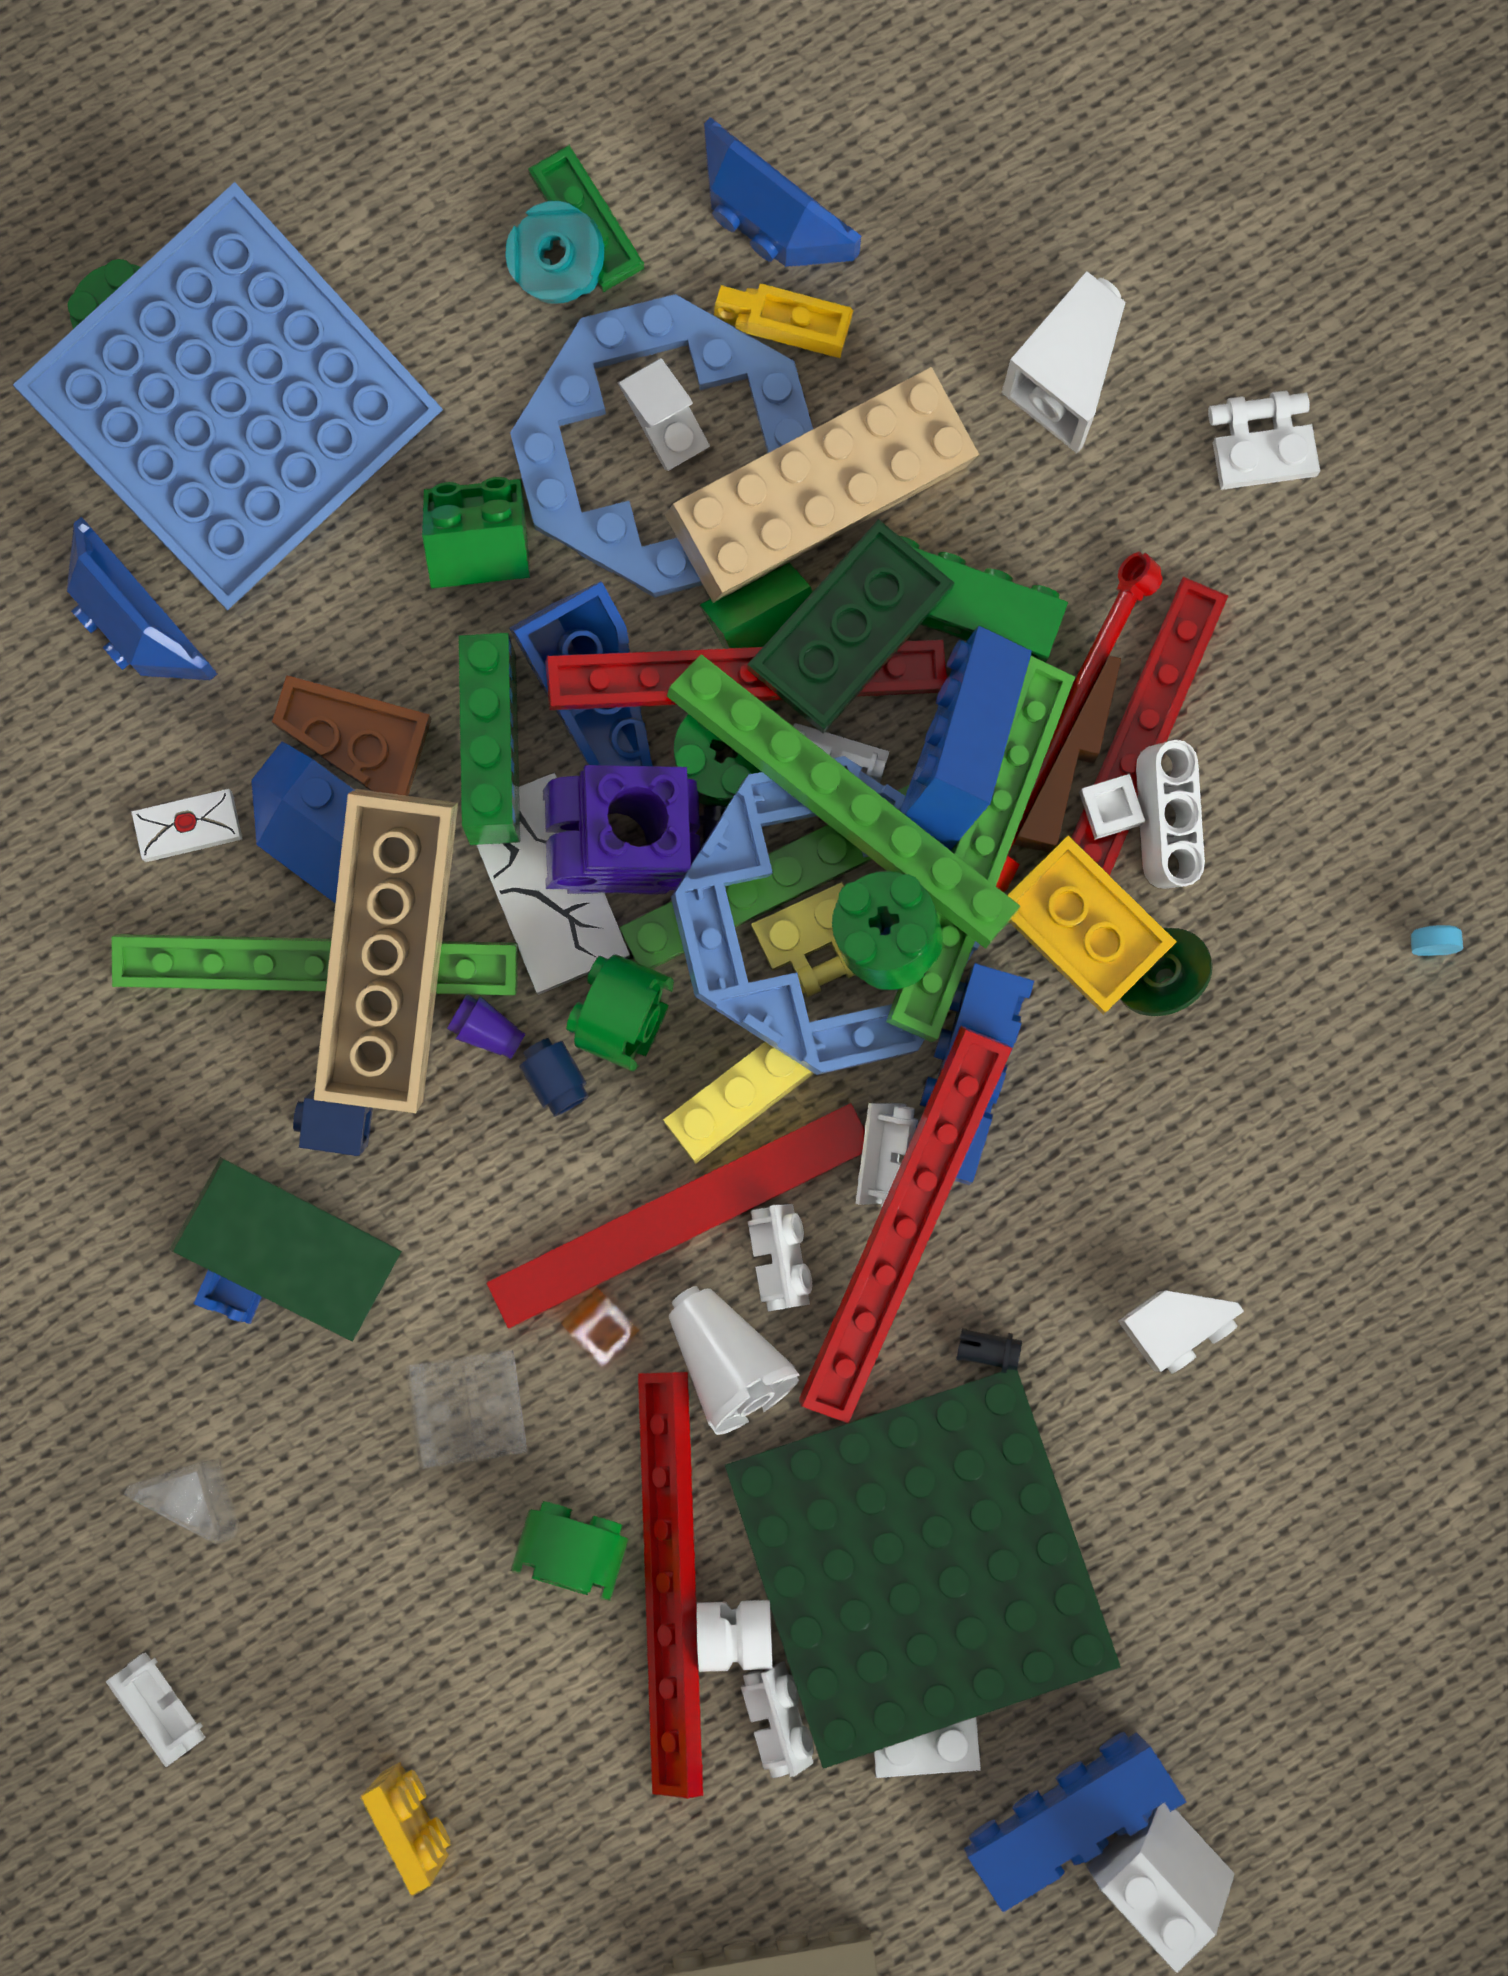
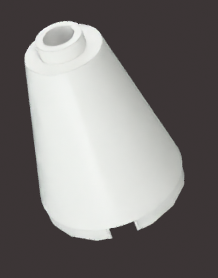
[669,1286,800,1435]

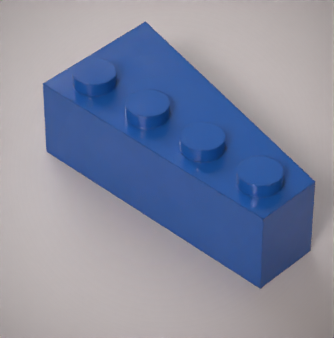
[900,626,1032,851]
[916,963,1034,1185]
[964,1732,1187,1912]

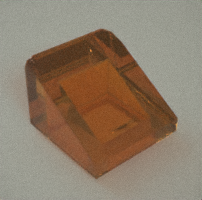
[561,1287,639,1366]

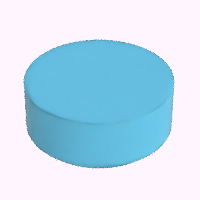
[1410,925,1463,956]

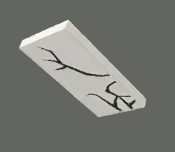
[477,773,630,995]

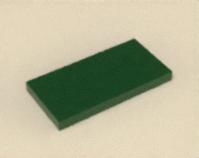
[747,519,955,734]
[170,1157,402,1342]

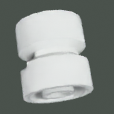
[697,1600,772,1672]

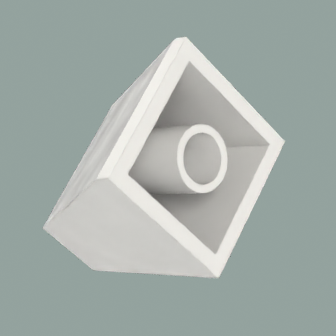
[1002,271,1126,453]
[1086,1803,1234,1973]

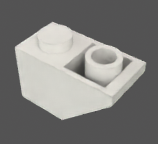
[1118,1291,1244,1374]

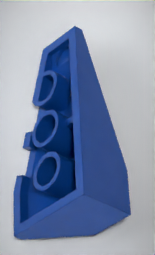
[509,581,652,766]

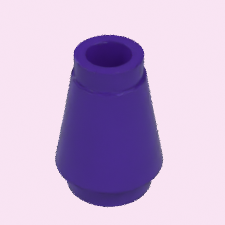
[447,994,526,1059]

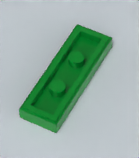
[528,145,645,292]

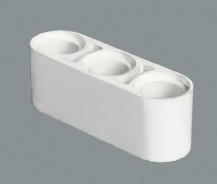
[1136,740,1205,889]

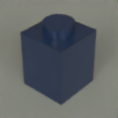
[293,1088,373,1156]

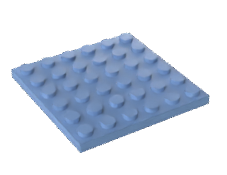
[13,182,443,611]

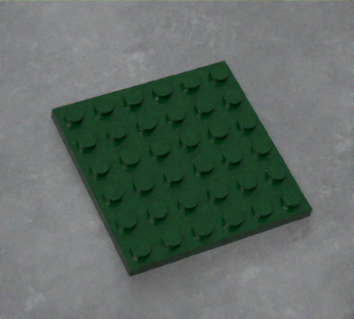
[725,1369,1121,1769]

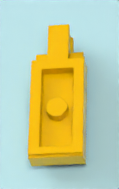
[714,283,854,358]

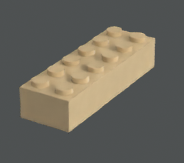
[665,367,979,603]
[314,789,458,1113]

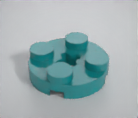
[505,201,605,304]

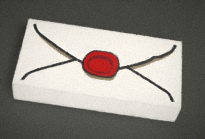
[132,789,243,862]

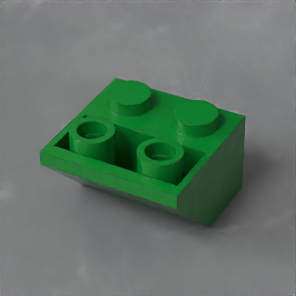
[422,477,530,589]

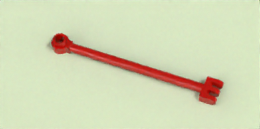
[996,551,1163,892]

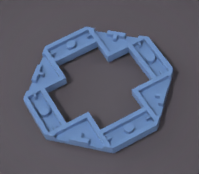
[510,294,813,598]
[671,756,980,1075]

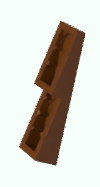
[1014,655,1122,853]

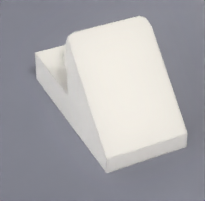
[618,358,710,471]

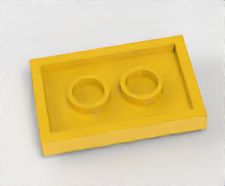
[1007,836,1177,1015]
[360,1762,451,1896]

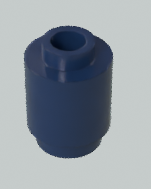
[519,1038,589,1117]

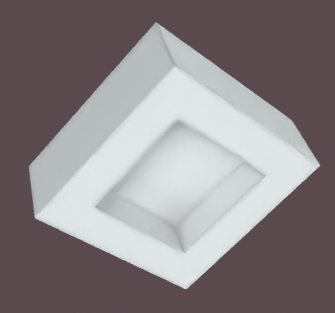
[1079,774,1145,839]

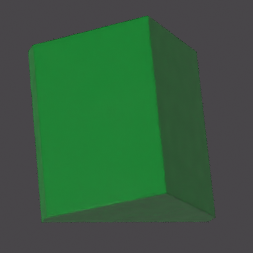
[700,562,813,649]

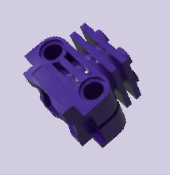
[543,765,701,895]

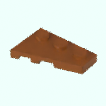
[272,675,432,796]

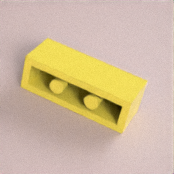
[663,1042,814,1164]

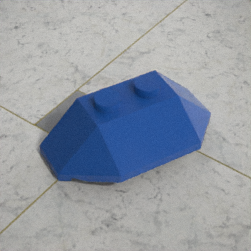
[704,117,861,267]
[67,517,217,680]
[251,741,354,904]

